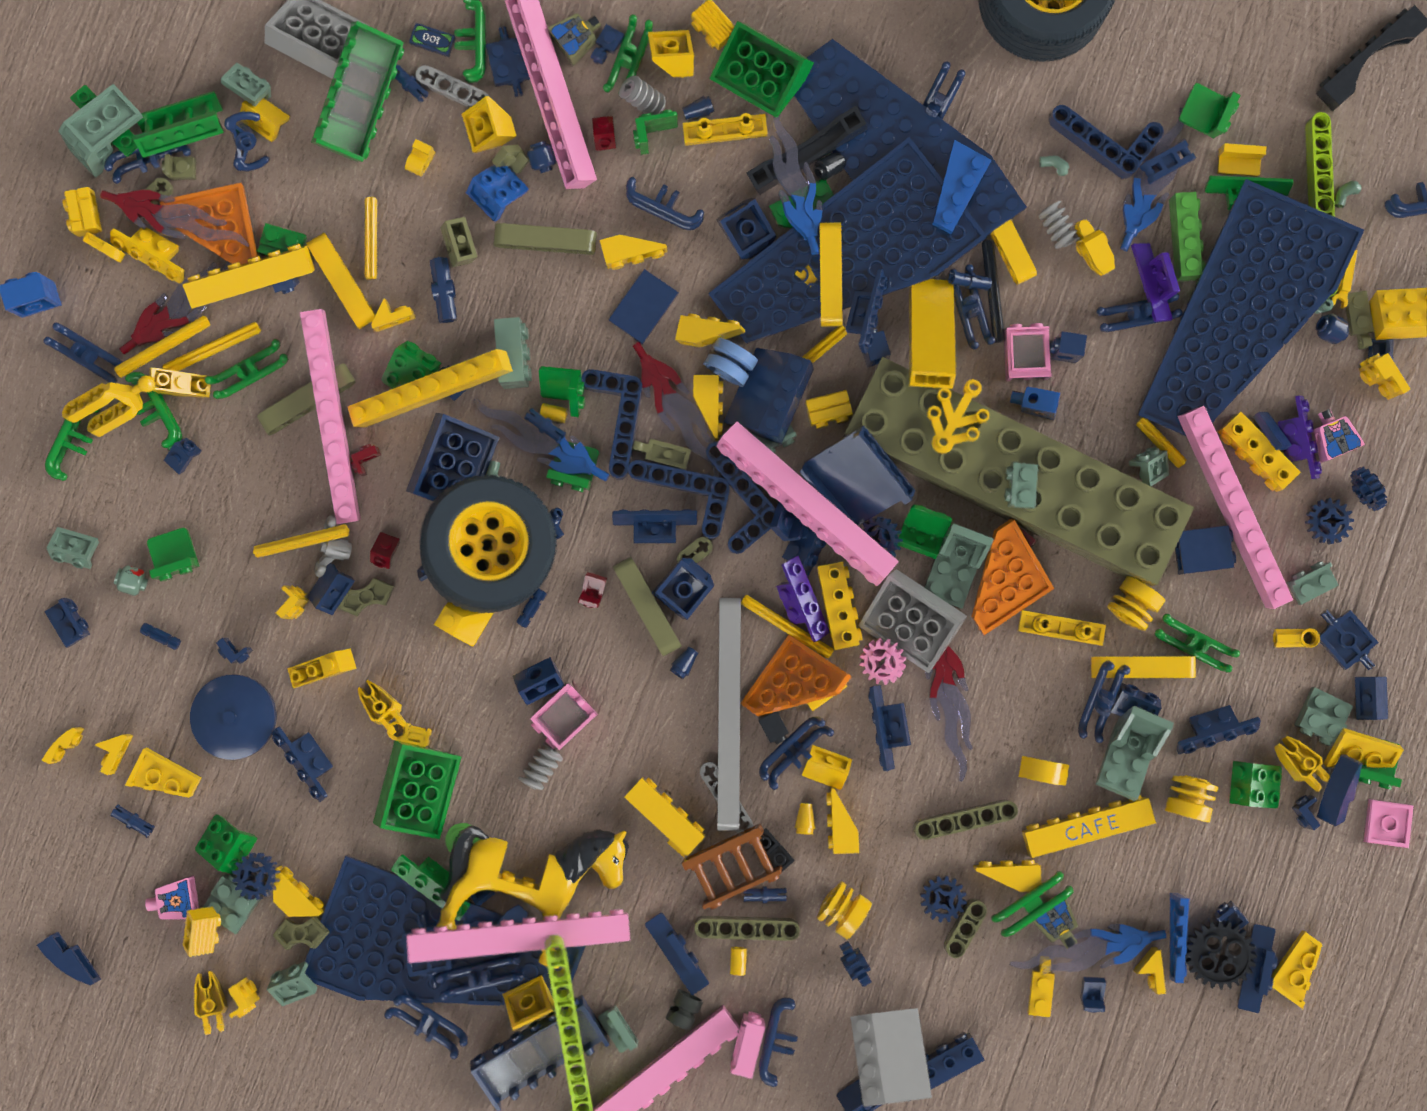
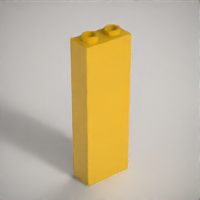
[909,279,956,389]

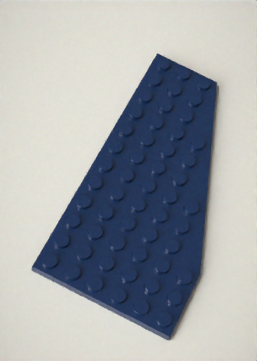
[794,39,1027,236]
[708,137,987,344]
[1137,179,1364,437]

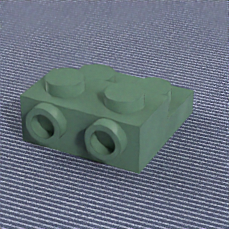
[1294,687,1353,746]
[203,874,261,935]

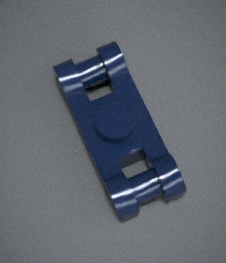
[1139,140,1196,185]

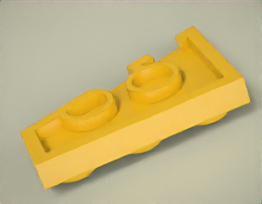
[1323,728,1404,767]
[125,747,202,798]
[1271,930,1322,1009]

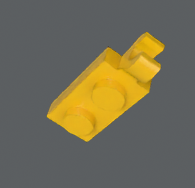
[1331,250,1357,309]
[1027,956,1055,1017]

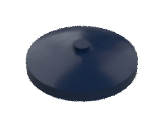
[190,675,277,760]

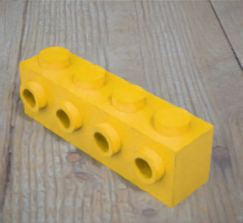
[1217,412,1301,492]
[817,562,862,650]
[624,777,705,856]

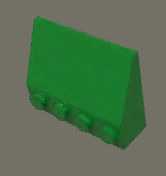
[709,21,814,118]
[373,740,462,839]

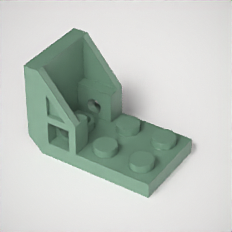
[58,84,143,178]
[924,523,994,609]
[1095,706,1174,801]

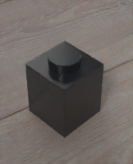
[758,711,789,745]

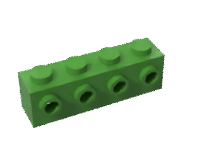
[1169,192,1205,282]

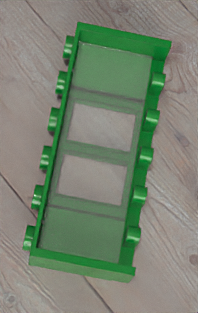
[311,21,404,162]

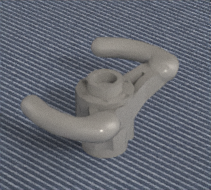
[314,515,352,577]

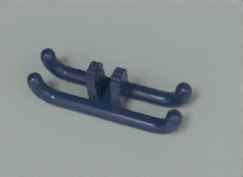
[922,61,966,119]
[104,145,191,184]
[626,177,704,231]
[1384,182,1427,218]
[949,264,995,349]
[1096,293,1183,332]
[43,322,123,383]
[1078,660,1131,743]
[759,717,834,790]
[435,955,524,1001]
[384,994,468,1059]
[759,998,798,1087]

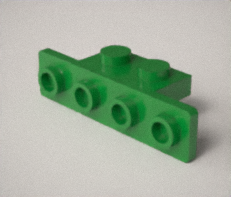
[70,85,138,157]
[1205,176,1293,210]
[391,854,470,921]

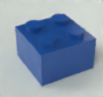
[0,272,62,318]

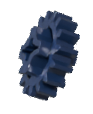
[1350,467,1388,511]
[1305,498,1354,545]
[862,517,903,557]
[232,853,280,900]
[920,875,967,923]
[839,941,872,987]

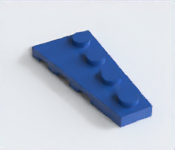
[932,140,992,234]
[1170,893,1189,983]

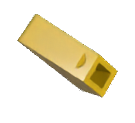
[600,235,668,270]
[675,313,745,348]
[693,375,723,441]
[287,648,357,689]
[826,787,859,854]
[973,859,1042,892]

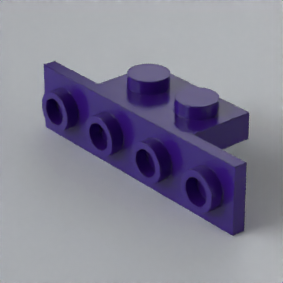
[1131,243,1180,322]
[1278,396,1322,479]
[776,556,830,642]

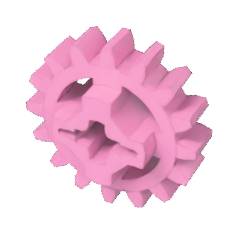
[860,638,906,685]

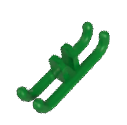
[454,0,486,83]
[603,14,653,93]
[205,339,289,399]
[125,372,182,450]
[45,409,100,481]
[1154,614,1240,673]
[991,871,1074,937]

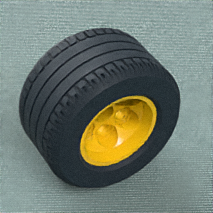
[978,0,1115,62]
[420,475,557,613]

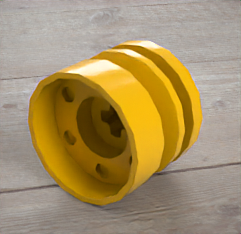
[1107,576,1165,631]
[1165,775,1218,823]
[816,881,872,940]

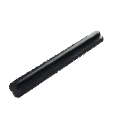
[982,240,1005,343]

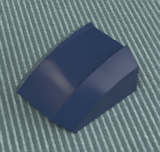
[716,197,776,259]
[652,558,714,620]

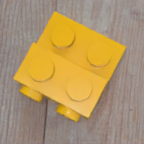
[1359,353,1411,400]

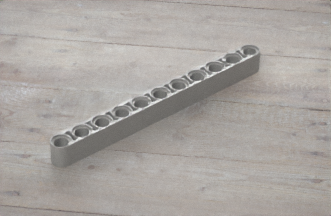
[718,598,741,831]

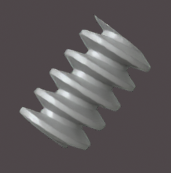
[619,76,666,115]
[1039,201,1081,249]
[518,742,563,790]

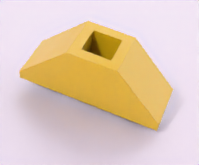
[149,367,210,397]
[273,866,325,917]

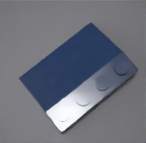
[723,347,814,444]
[406,413,500,502]

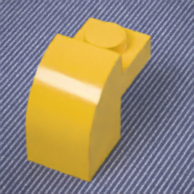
[1018,756,1069,786]

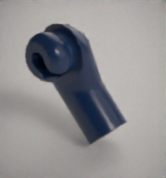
[549,508,565,540]

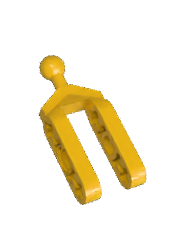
[62,375,156,437]

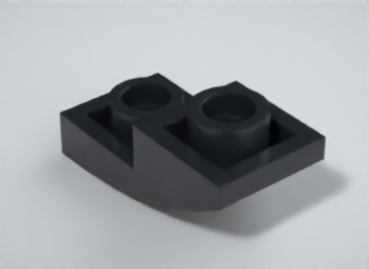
[760,828,795,872]

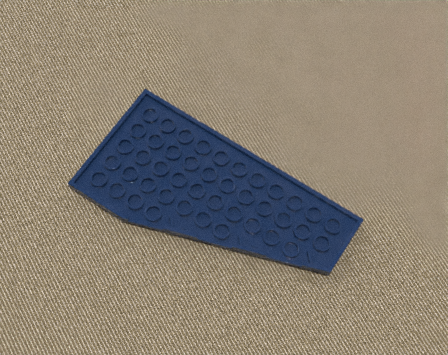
[305,855,585,1006]

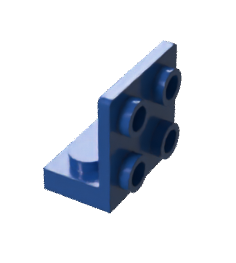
[466,164,529,222]

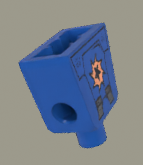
[1010,387,1060,420]

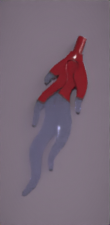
[100,190,249,247]
[119,262,230,355]
[632,342,719,477]
[925,646,973,782]

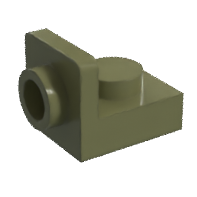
[492,144,529,174]
[162,154,196,180]

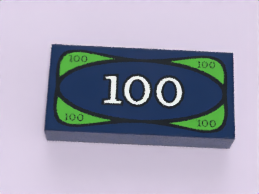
[409,23,456,57]

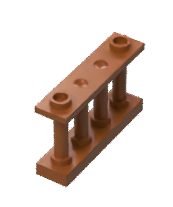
[682,823,782,910]

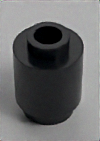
[814,153,846,180]

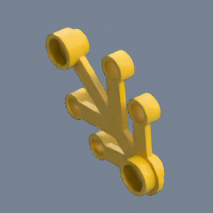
[927,379,990,454]

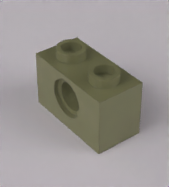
[440,217,477,268]

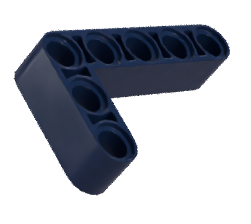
[1049,105,1164,179]
[581,369,643,480]
[706,442,776,554]
[628,460,730,540]

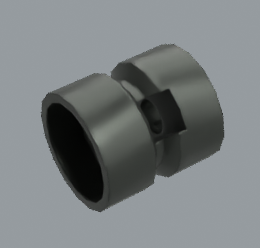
[665,989,703,1030]

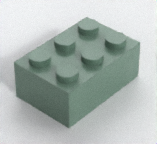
[494,317,532,389]

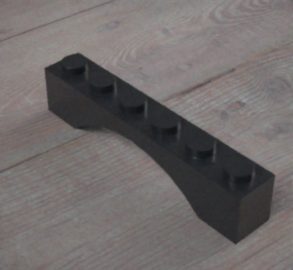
[1316,5,1427,112]
[746,106,868,195]

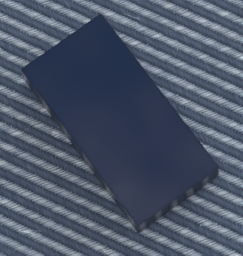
[1253,412,1292,450]

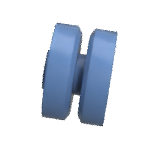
[704,338,758,387]

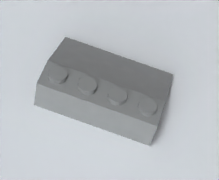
[265,0,371,79]
[858,569,967,673]
[851,1008,932,1107]

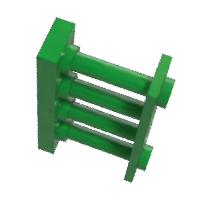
[134,91,224,158]

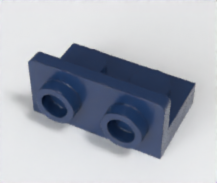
[770,502,805,541]
[44,598,90,648]
[1111,683,1162,716]

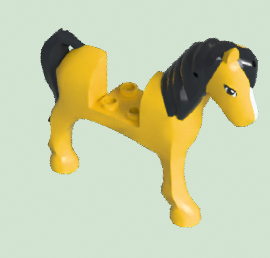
[436,825,629,969]

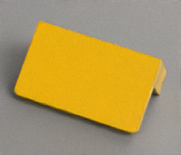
[240,98,290,142]
[1217,143,1267,177]
[802,745,852,790]

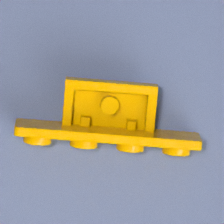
[110,225,184,284]

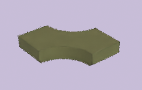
[338,578,395,617]
[273,917,330,950]

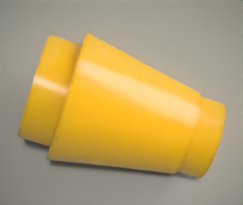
[794,803,816,835]

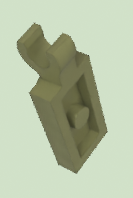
[1345,291,1374,350]
[632,438,691,470]

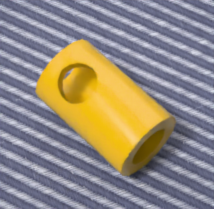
[540,403,568,423]
[730,947,747,975]

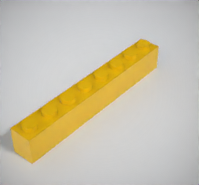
[347,349,513,428]

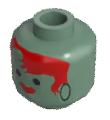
[114,565,148,596]

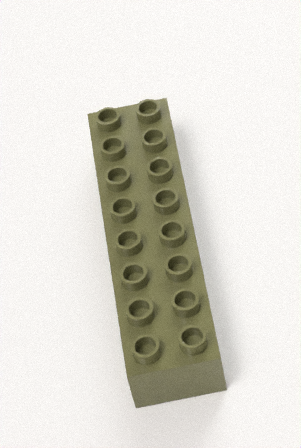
[843,357,1194,587]

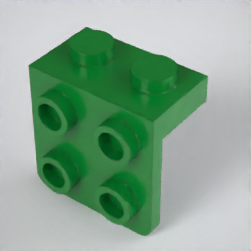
[1179,83,1241,139]
[633,110,678,155]
[381,341,442,389]
[538,366,585,417]
[546,442,599,492]
[897,504,952,559]
[147,528,200,582]
[1359,738,1402,790]
[1229,761,1282,808]
[195,814,258,875]

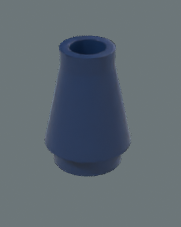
[682,95,715,120]
[670,646,698,679]

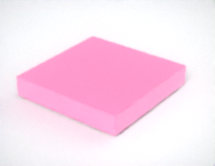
[1363,799,1413,848]

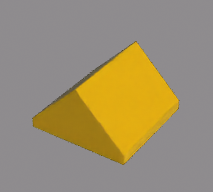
[503,975,555,1030]

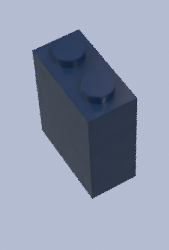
[1175,525,1236,575]

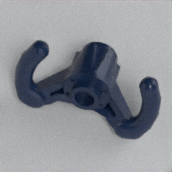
[224,112,269,171]

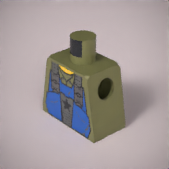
[548,13,601,66]
[1033,899,1078,949]

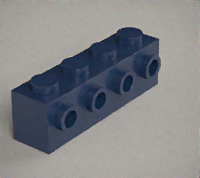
[925,1033,985,1089]

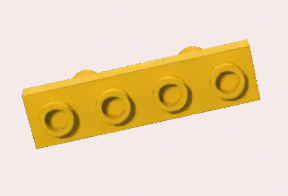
[683,113,768,146]
[1017,610,1106,646]

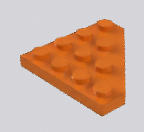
[160,183,257,265]
[971,518,1055,635]
[740,635,851,717]

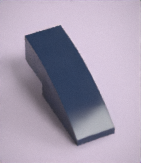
[1317,754,1363,827]
[37,932,102,986]

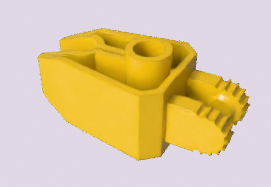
[1074,219,1115,276]
[358,680,406,735]
[1274,736,1330,792]
[194,971,228,1035]

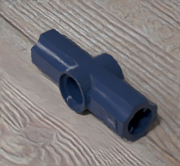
[430,257,457,323]

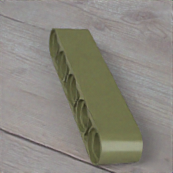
[493,223,597,255]
[257,363,356,435]
[613,556,682,657]
[913,799,1018,840]
[694,916,800,941]

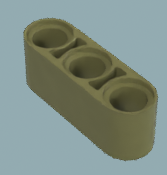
[944,898,987,958]

